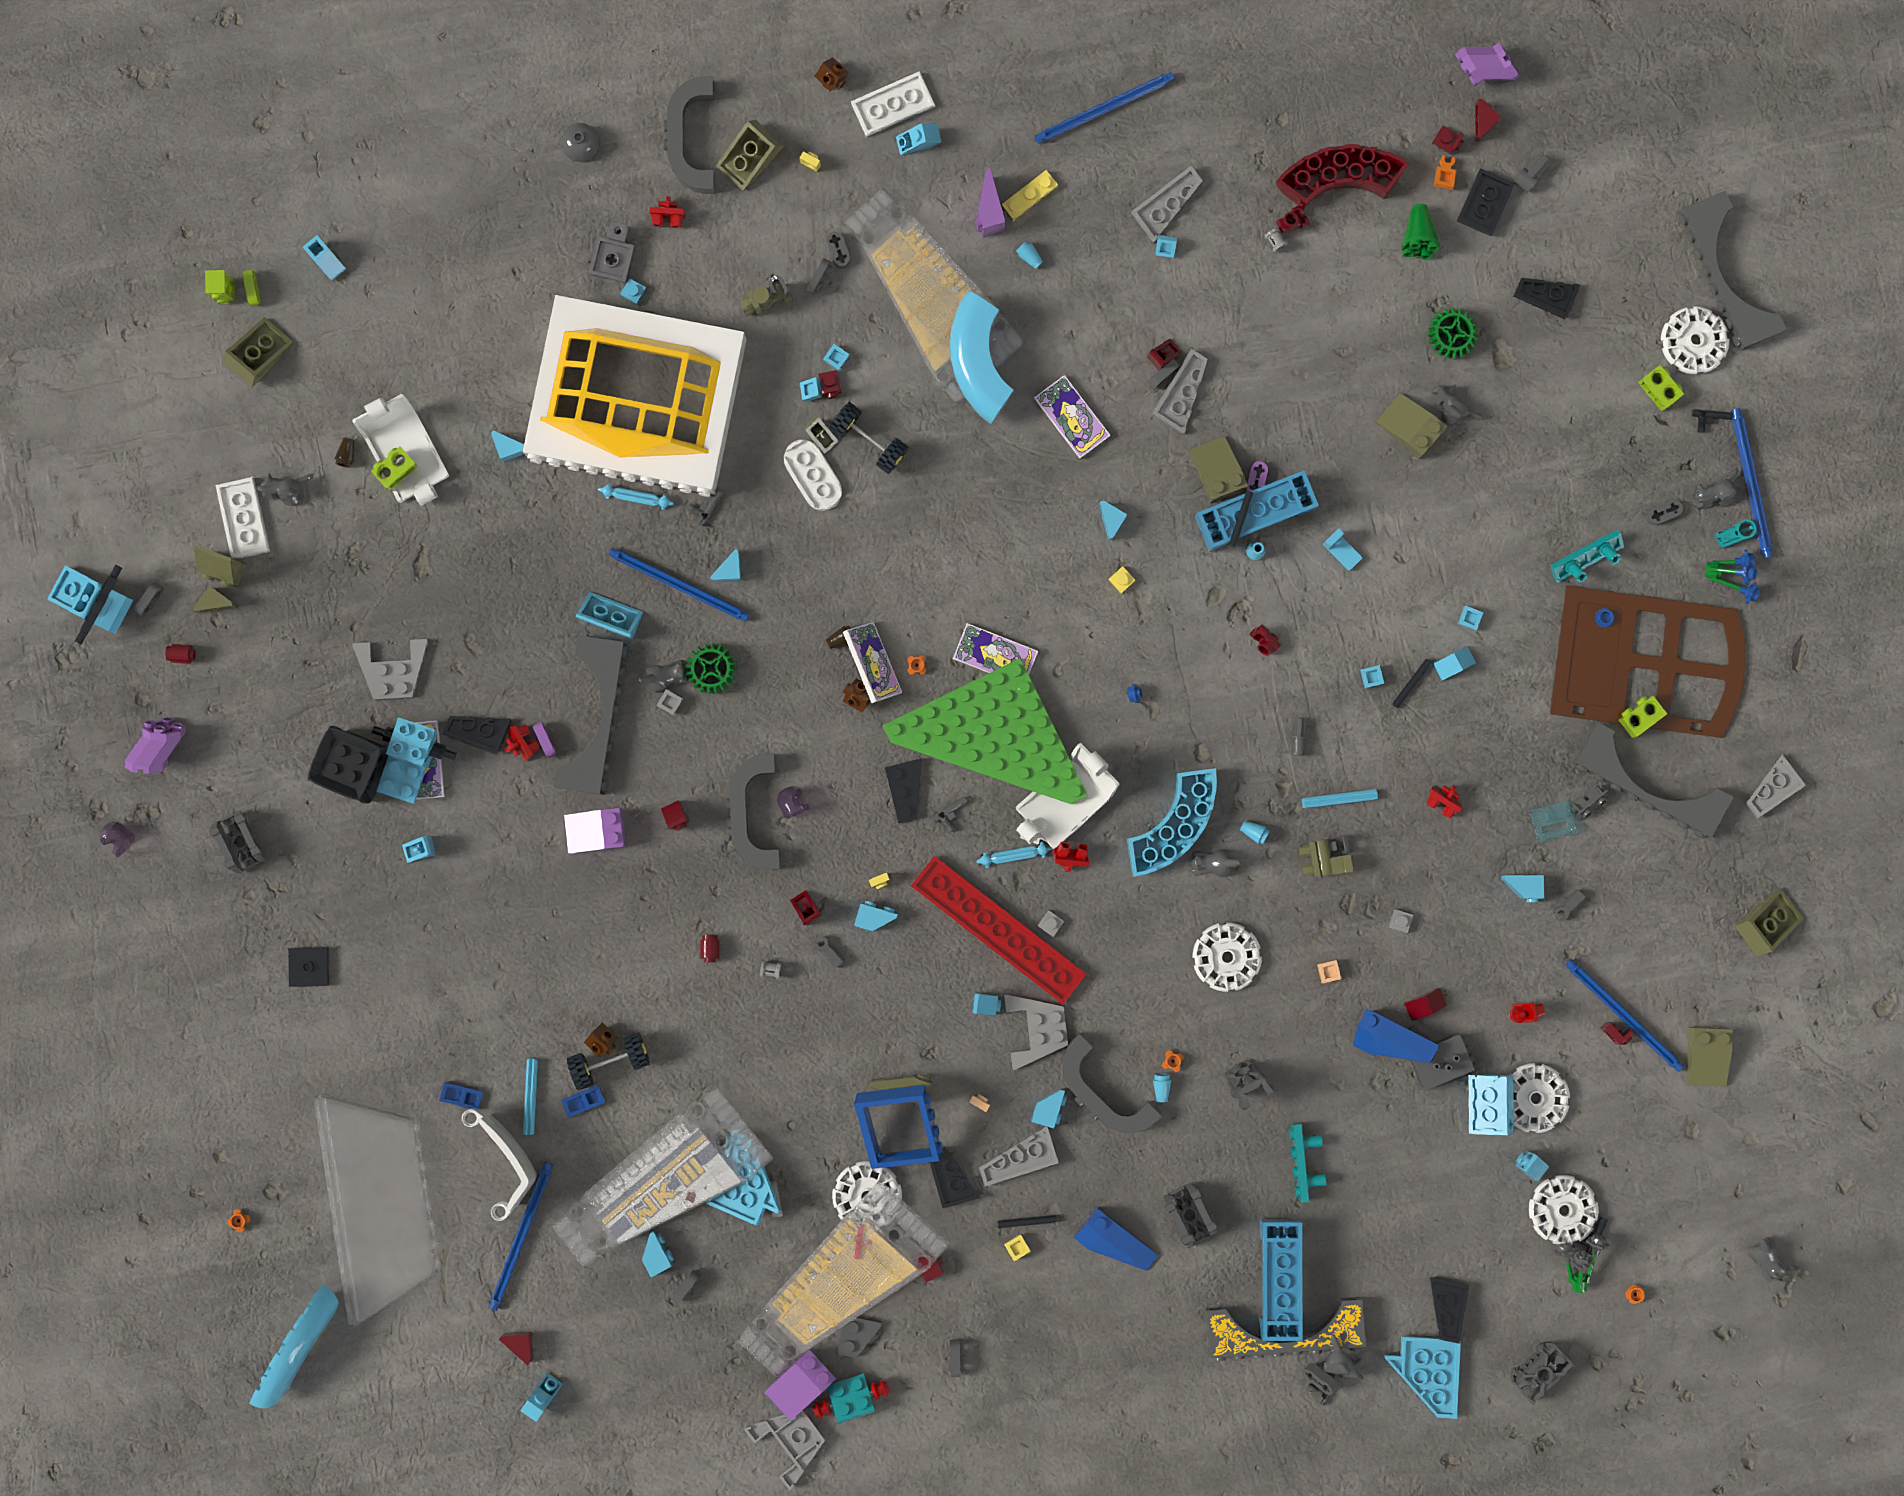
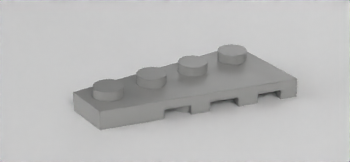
[1130,166,1202,243]
[1151,349,1208,434]
[979,1126,1059,1187]

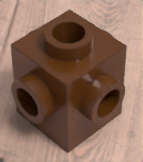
[814,57,849,92]
[843,678,871,713]
[584,1023,619,1058]

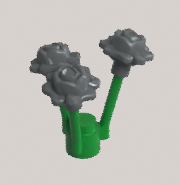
[1554,1234,1610,1293]

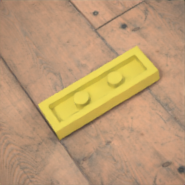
[1001,170,1058,221]

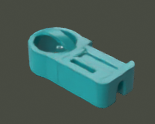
[1715,519,1757,548]

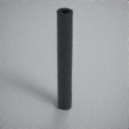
[1228,491,1253,548]
[1392,659,1432,709]
[998,1215,1056,1228]

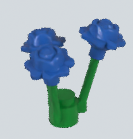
[1705,549,1761,604]

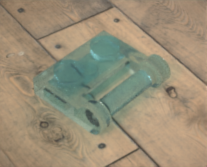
[1529,801,1577,844]

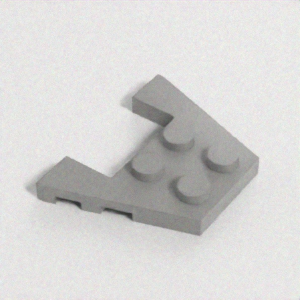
[352,639,429,700]
[1004,994,1068,1070]
[744,1409,825,1491]

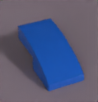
[439,1082,483,1109]
[561,1085,605,1118]

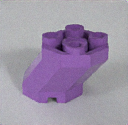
[1455,42,1520,86]
[125,717,185,774]

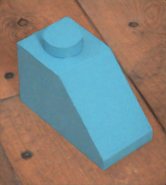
[1501,875,1544,902]
[972,993,1001,1016]

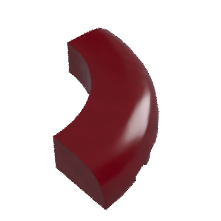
[1276,144,1409,210]

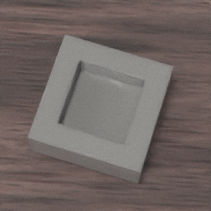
[657,689,683,716]
[1388,909,1413,933]
[1037,910,1064,937]

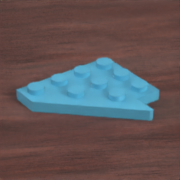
[706,1131,781,1226]
[1384,1336,1461,1419]

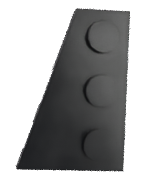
[1513,278,1581,319]
[443,716,512,755]
[885,758,922,823]
[930,1146,980,1208]
[1430,1277,1469,1344]

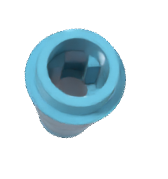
[1016,241,1043,269]
[1246,541,1265,560]
[1240,820,1270,844]
[1152,1073,1172,1102]

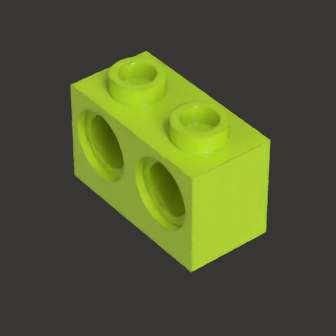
[205,270,235,304]
[1638,365,1684,411]
[371,446,418,492]
[1619,695,1667,738]

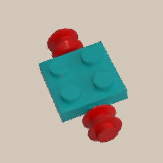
[813,1373,890,1424]

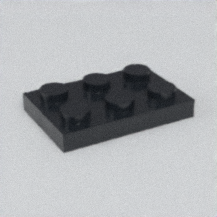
[1457,168,1515,236]

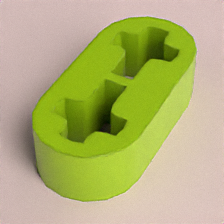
[243,269,261,306]

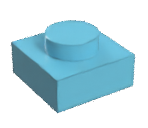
[1155,235,1177,258]
[620,278,647,305]
[823,344,850,371]
[800,377,822,402]
[1458,606,1483,631]
[1360,665,1384,688]

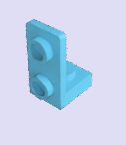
[1322,528,1362,571]

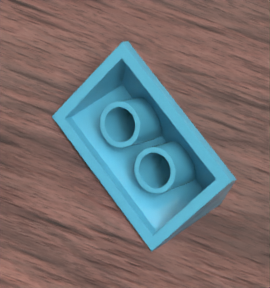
[576,592,643,640]

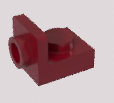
[1432,126,1464,154]
[818,370,841,399]
[1600,1022,1634,1046]

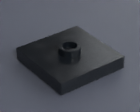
[288,947,329,987]

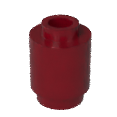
[165,644,196,664]
[700,935,720,963]

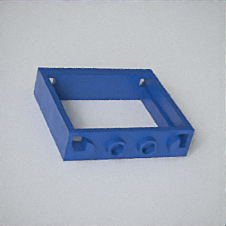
[854,1085,943,1169]

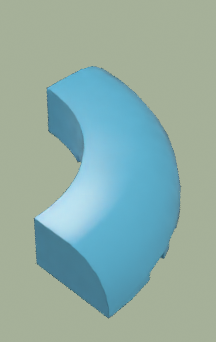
[950,291,1013,424]
[1127,768,1217,877]
[249,1284,338,1408]

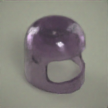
[777,786,811,819]
[99,821,135,858]

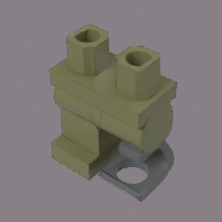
[739,276,793,316]
[1298,835,1354,877]

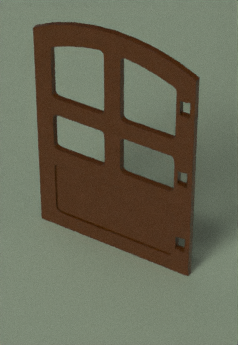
[1550,586,1746,738]

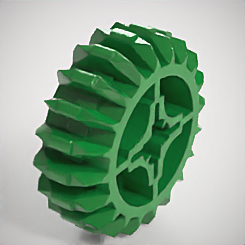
[1427,307,1479,359]
[685,643,737,695]

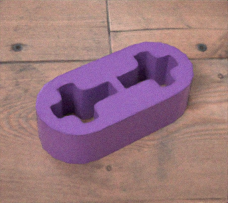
[1246,461,1268,491]
[533,722,557,758]

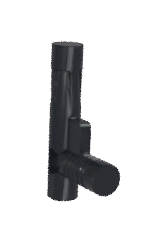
[1692,409,1732,433]
[1575,1217,1608,1255]

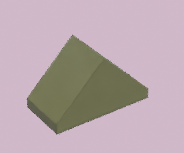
[803,416,838,454]
[193,586,237,613]

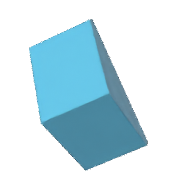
[491,430,524,462]
[1099,501,1127,541]
[710,549,741,582]
[1433,646,1476,680]
[402,836,436,863]

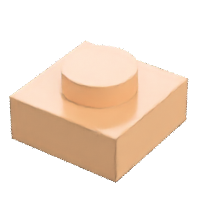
[1317,960,1341,983]
[969,1094,990,1112]

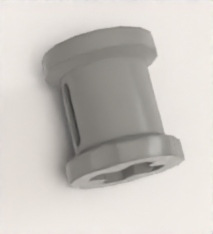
[1264,227,1288,253]
[760,960,781,980]

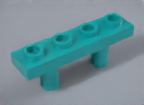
[1550,530,1624,583]
[1289,1123,1326,1203]

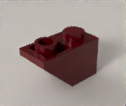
[661,800,690,831]

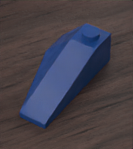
[1353,1009,1439,1063]
[1073,1207,1158,1271]

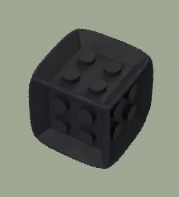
[307,726,389,804]

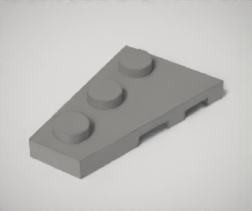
[1746,754,1806,819]

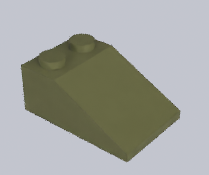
[716,120,784,191]
[223,317,293,387]
[1376,393,1447,459]
[1189,436,1248,503]
[194,545,246,588]
[1734,888,1804,957]
[1687,1027,1733,1086]
[869,1073,932,1104]

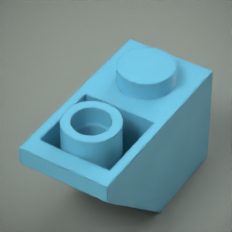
[896,123,942,155]
[303,235,346,281]
[854,901,898,931]
[1031,1089,1067,1128]
[1515,1151,1549,1182]
[642,1230,674,1277]
[521,1373,563,1422]

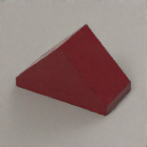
[1474,99,1501,141]
[1147,339,1182,371]
[790,890,822,926]
[1404,988,1447,1021]
[498,1332,533,1365]

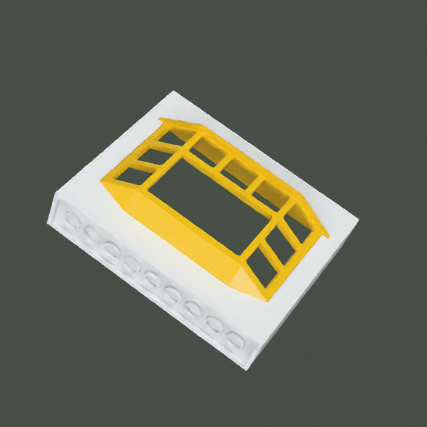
[523,295,747,497]

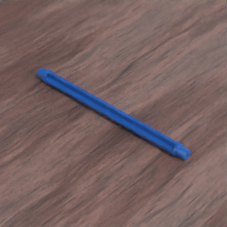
[1034,72,1174,143]
[1731,408,1772,558]
[608,548,749,622]
[1565,959,1684,1072]
[489,1162,553,1311]

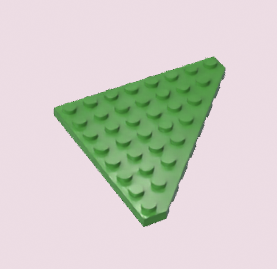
[882,658,1088,805]

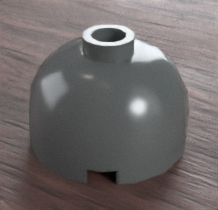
[562,123,600,163]

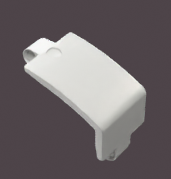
[352,394,449,506]
[1016,743,1119,849]
[462,1108,537,1221]

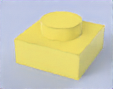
[800,151,821,172]
[1108,566,1136,594]
[869,873,890,889]
[1004,1234,1031,1261]

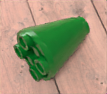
[1401,204,1440,260]

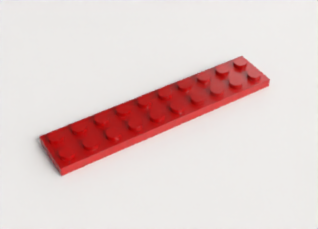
[911,856,1086,1005]

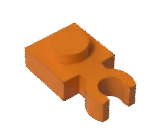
[1433,155,1456,190]

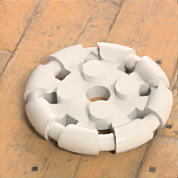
[1661,306,1730,374]
[1192,922,1262,992]
[1509,1063,1570,1133]
[832,1161,902,1230]
[1529,1175,1599,1245]

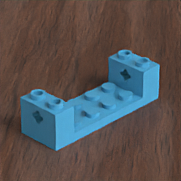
[1195,470,1319,552]
[1260,1219,1303,1341]

